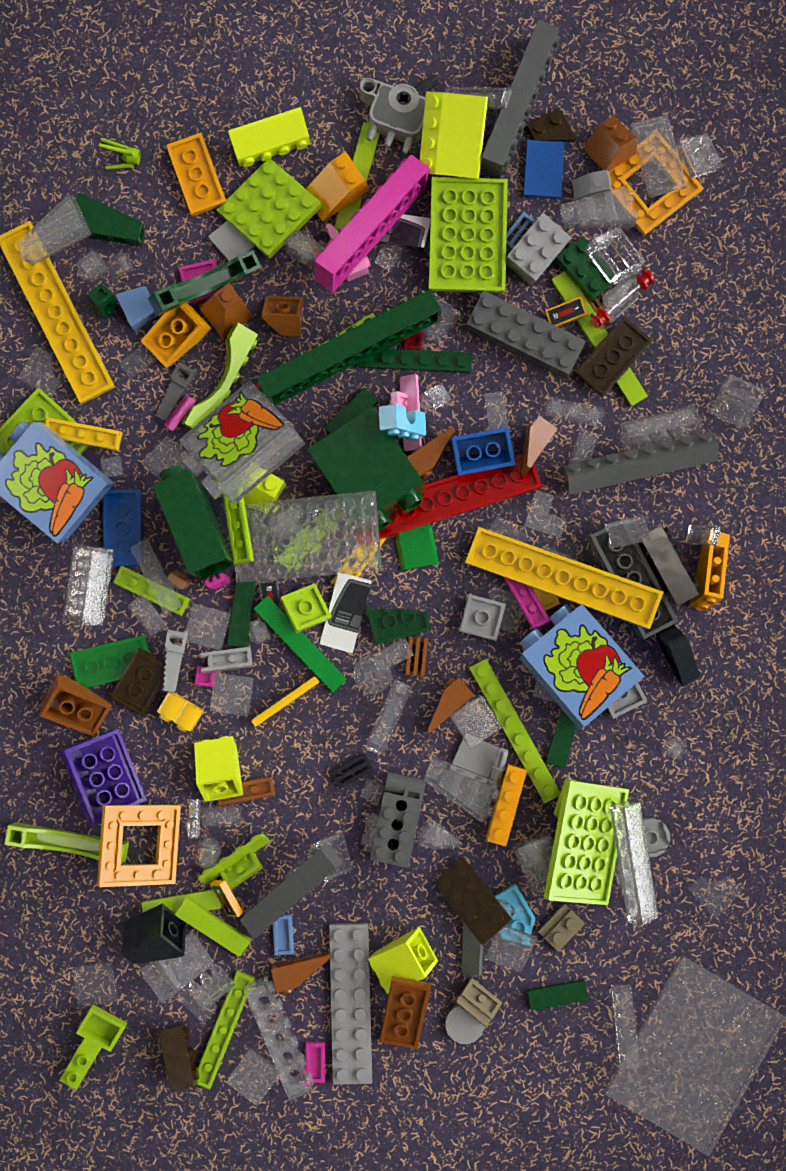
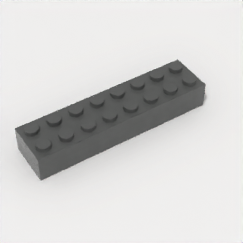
[480,19,561,179]

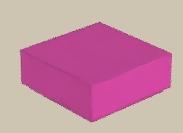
[194,666,216,687]

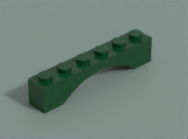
[148,250,262,316]

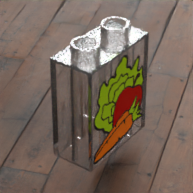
[179,380,305,505]

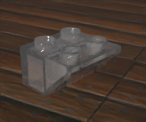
[709,374,765,429]

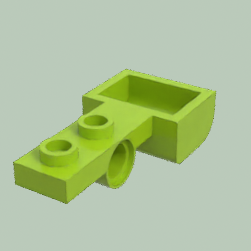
[59,1004,127,1090]

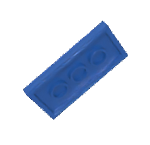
[102,489,143,567]

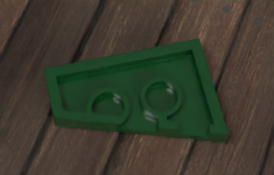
[366,608,432,645]

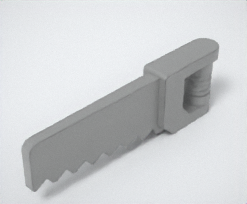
[163,629,188,692]

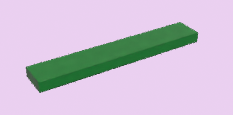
[254,596,347,692]

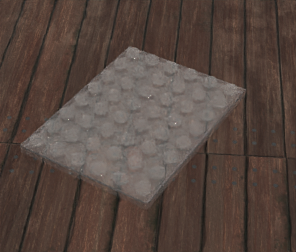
[605,955,786,1156]

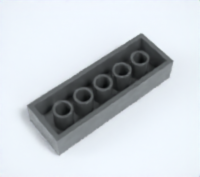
[465,290,586,379]
[587,518,679,640]

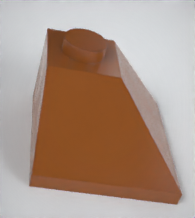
[199,283,253,339]
[262,296,303,338]

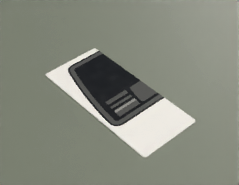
[359,209,431,247]
[320,572,372,653]

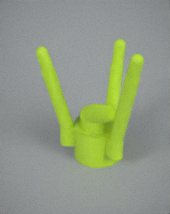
[98,138,140,170]

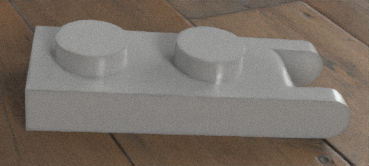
[199,647,253,673]

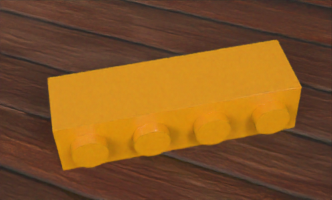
[486,763,527,846]

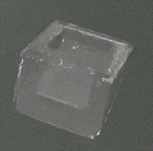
[106,252,134,279]

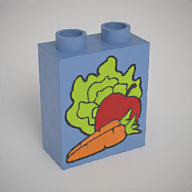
[0,421,115,543]
[519,604,645,730]

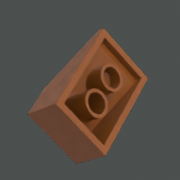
[40,674,112,737]

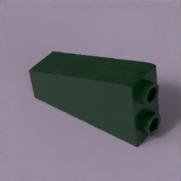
[70,193,145,247]

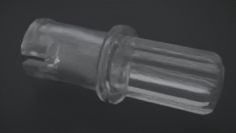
[186,800,202,839]

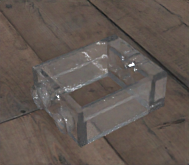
[585,226,646,285]

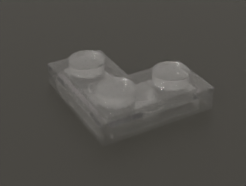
[524,490,566,539]

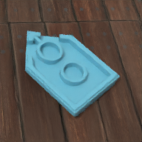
[494,884,535,945]

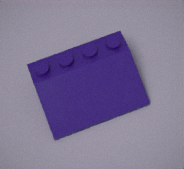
[60,729,147,825]

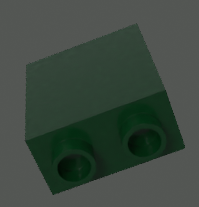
[307,407,425,534]
[152,465,234,579]

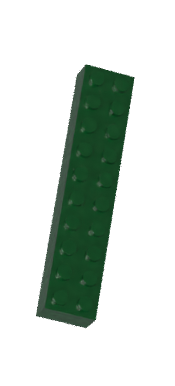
[257,289,441,407]

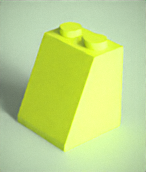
[194,736,243,802]
[368,927,438,994]

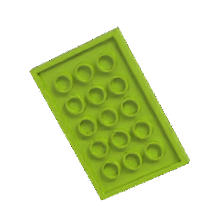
[429,177,508,293]
[544,779,629,905]

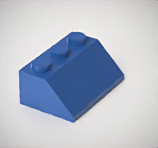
[450,427,515,476]

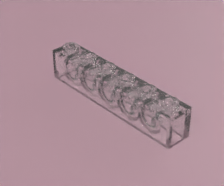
[244,975,314,1101]

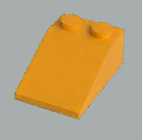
[306,151,370,222]
[141,303,211,368]

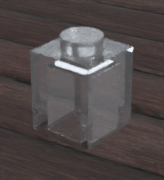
[75,250,110,283]

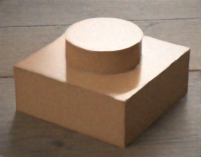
[167,570,193,590]

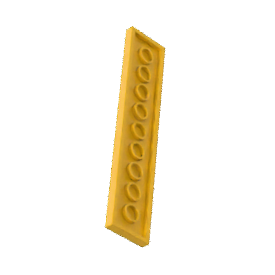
[0,221,115,404]
[465,527,663,630]

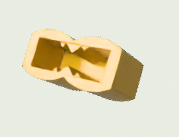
[157,692,204,732]

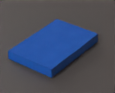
[523,140,565,199]

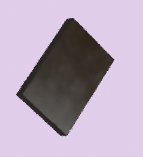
[109,647,166,717]

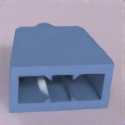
[116,286,157,331]

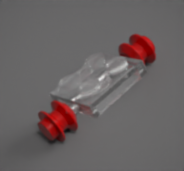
[590,270,654,329]

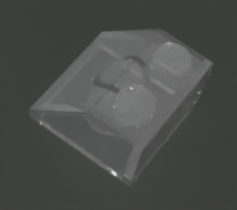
[284,230,327,270]

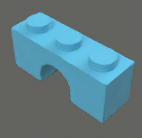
[379,404,426,440]

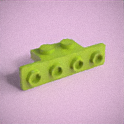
[198,834,270,890]

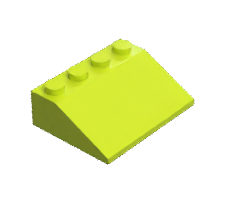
[420,91,488,179]

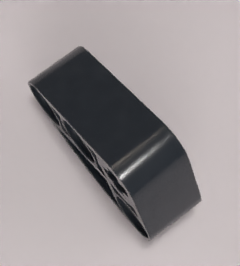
[656,624,700,686]

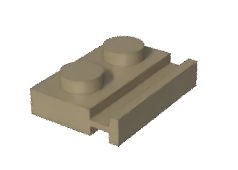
[537,903,585,952]
[455,978,502,1027]

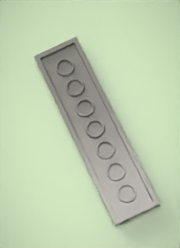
[329,923,372,1085]

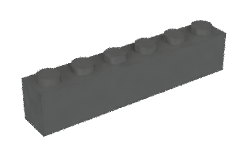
[240,845,343,939]

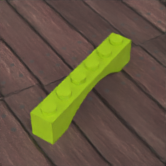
[181,323,258,434]
[5,822,129,864]

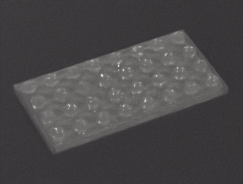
[235,491,382,583]

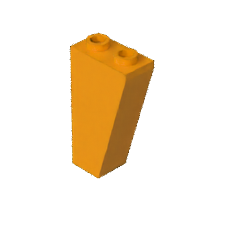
[689,530,730,611]

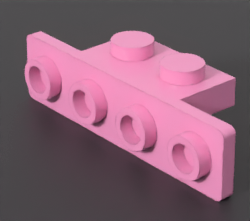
[390,374,422,452]

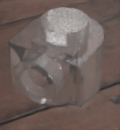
[248,619,272,645]

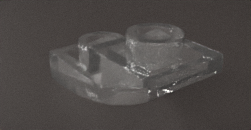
[374,242,407,272]

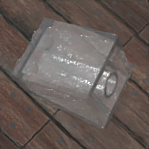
[511,830,554,892]

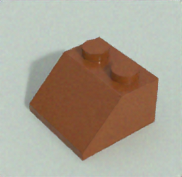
[584,115,637,171]

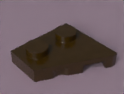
[526,108,576,142]

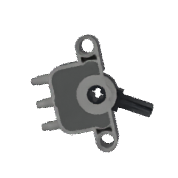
[359,74,439,154]

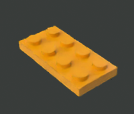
[166,133,226,216]

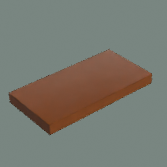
[379,976,431,1049]

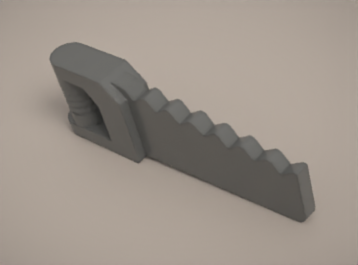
[155,362,198,421]

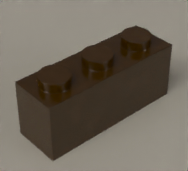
[158,1023,200,1093]

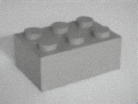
[506,213,572,286]

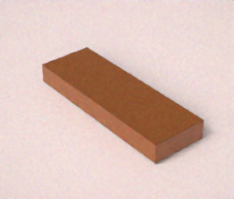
[217,776,276,806]

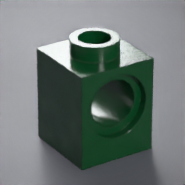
[87,284,118,319]

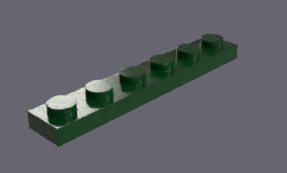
[358,349,472,373]

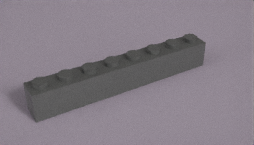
[563,432,719,495]

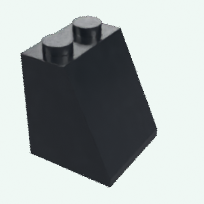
[121,903,186,964]

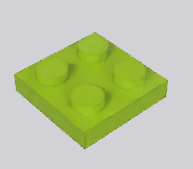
[280,583,332,633]

